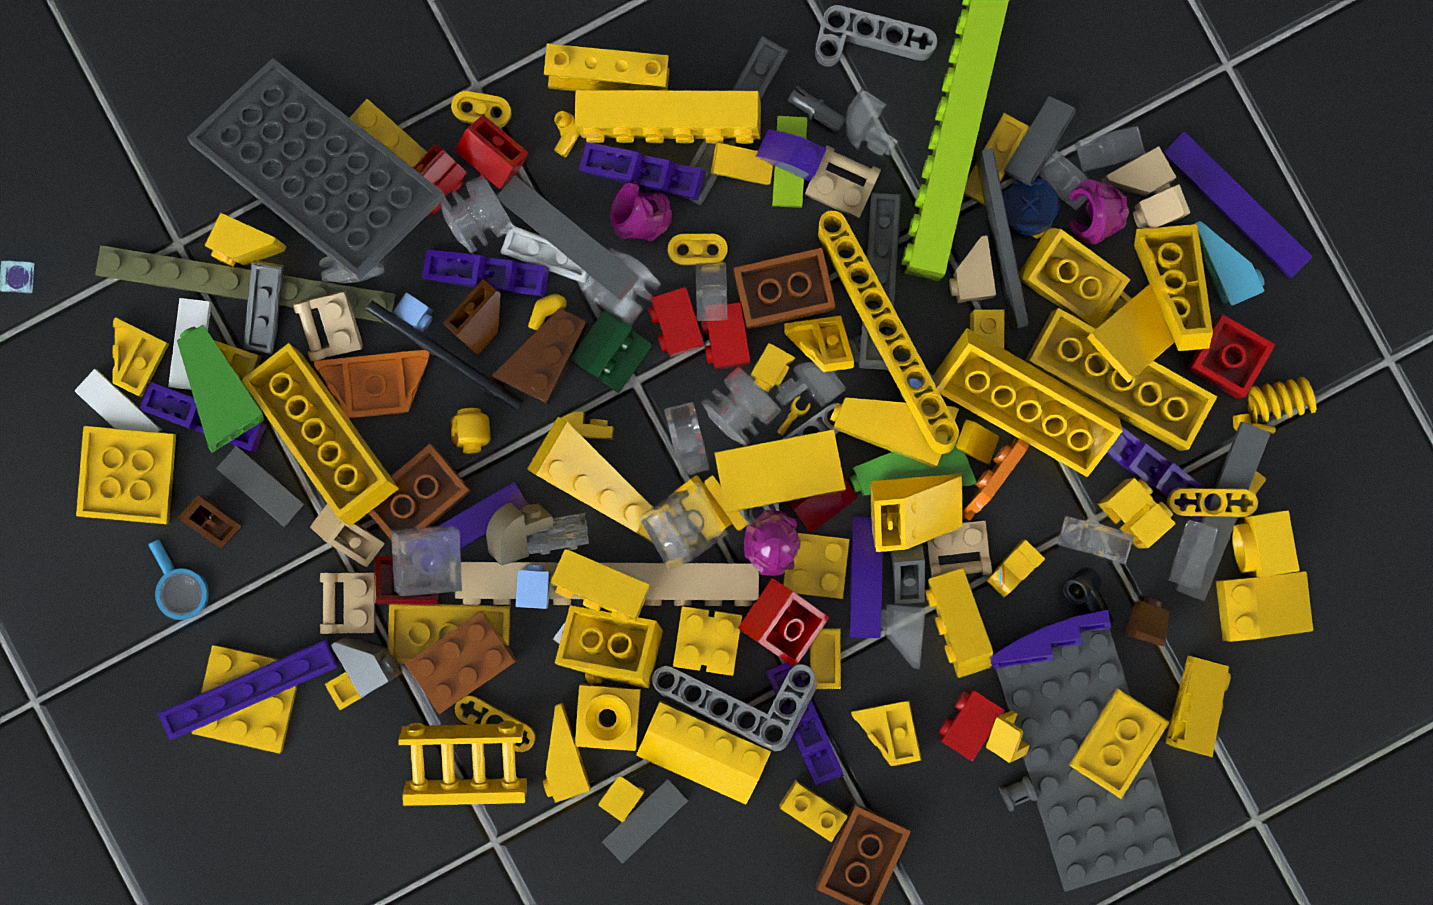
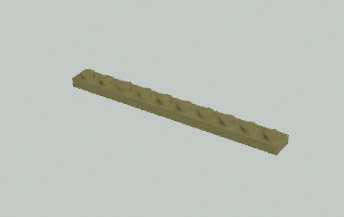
[95,245,397,323]

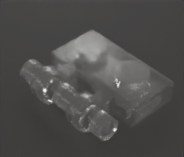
[527,513,589,555]

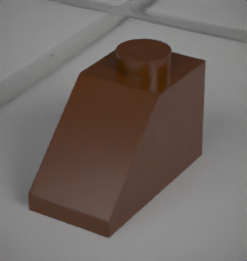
[443,279,500,355]
[1124,597,1170,646]

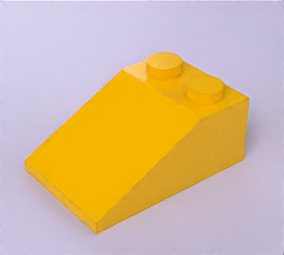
[1019,228,1130,329]
[1216,571,1313,642]
[555,605,663,688]

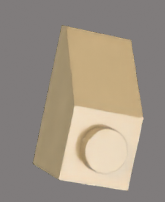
[1102,147,1177,197]
[1133,185,1190,229]
[949,236,996,303]
[310,504,385,568]

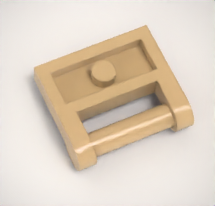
[805,145,881,219]
[293,290,363,361]
[926,521,992,578]
[320,573,376,634]

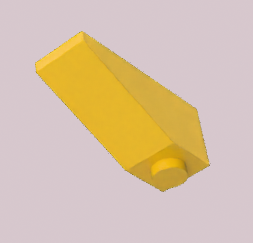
[543,702,591,803]

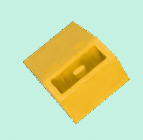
[870,474,962,552]

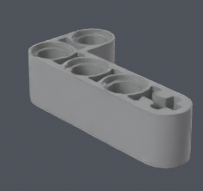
[815,5,937,67]

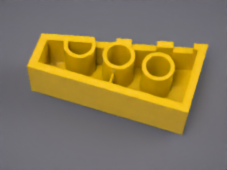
[1134,224,1213,351]
[527,417,652,533]

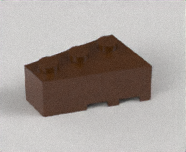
[492,308,588,405]

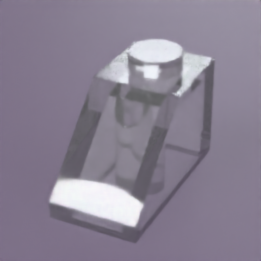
[881,604,925,669]

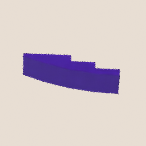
[579,142,706,200]
[422,250,549,297]
[139,382,266,453]
[1106,427,1212,521]
[406,482,529,572]
[849,516,883,639]
[990,610,1111,669]
[766,662,844,788]

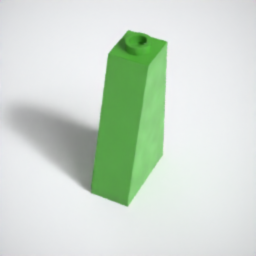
[177,325,264,453]
[849,435,977,496]

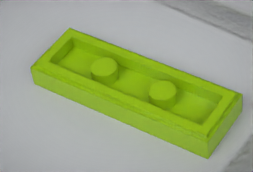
[772,116,807,208]

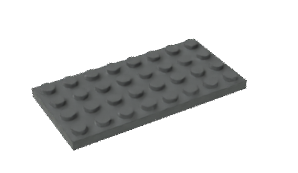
[187,58,445,281]
[995,628,1181,892]

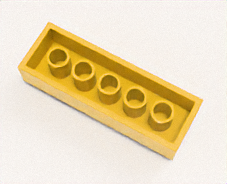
[575,90,761,144]
[1025,308,1217,451]
[933,328,1123,477]
[241,343,399,526]

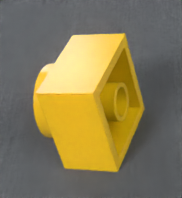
[1232,510,1300,577]
[575,683,641,751]

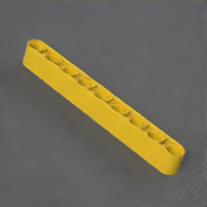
[818,210,959,454]

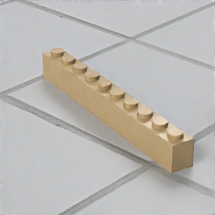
[455,562,759,606]

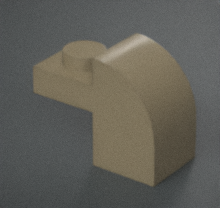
[486,502,553,566]

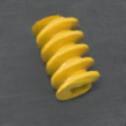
[1248,377,1316,424]

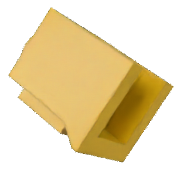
[751,343,795,392]

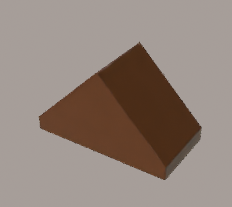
[178,494,241,549]

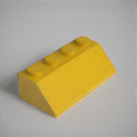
[636,700,771,804]

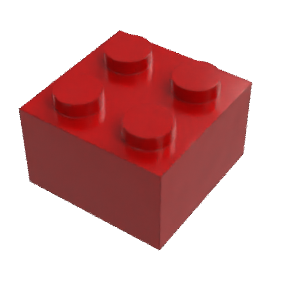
[1185,314,1275,399]
[738,578,829,667]

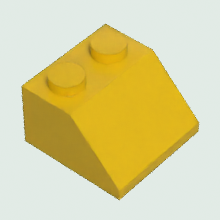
[205,213,287,267]

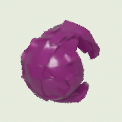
[610,180,672,241]
[1069,180,1129,245]
[744,510,800,576]

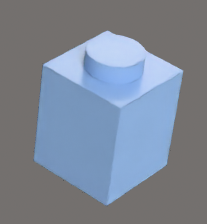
[515,564,551,609]

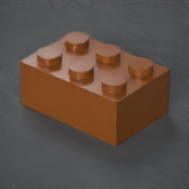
[733,248,836,330]
[369,444,472,549]
[405,611,518,714]
[815,802,911,905]

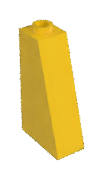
[830,398,959,468]

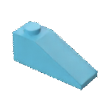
[1194,221,1265,309]

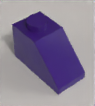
[756,129,826,181]

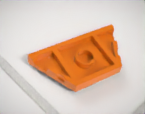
[314,350,431,419]
[962,437,1029,523]

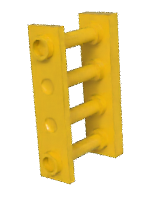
[544,44,670,91]
[399,721,527,806]

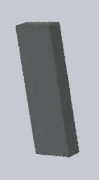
[1004,96,1076,186]
[243,260,284,354]
[216,446,306,527]
[602,778,688,864]

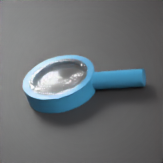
[149,539,209,620]

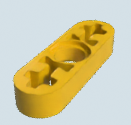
[1167,488,1258,517]
[455,695,536,752]

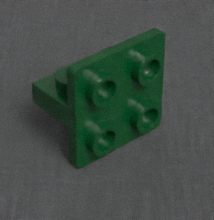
[571,311,652,393]

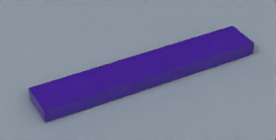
[1163,131,1313,279]
[158,639,339,741]

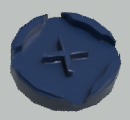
[1003,178,1061,236]

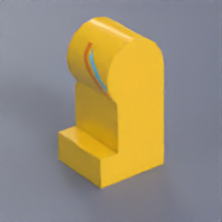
[986,540,1045,597]

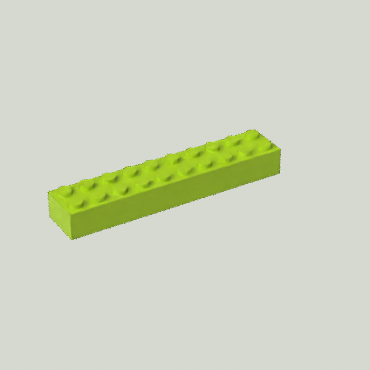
[901,0,1009,281]

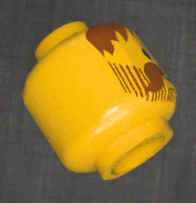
[450,408,491,454]

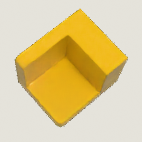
[986,710,1030,763]
[598,776,645,823]

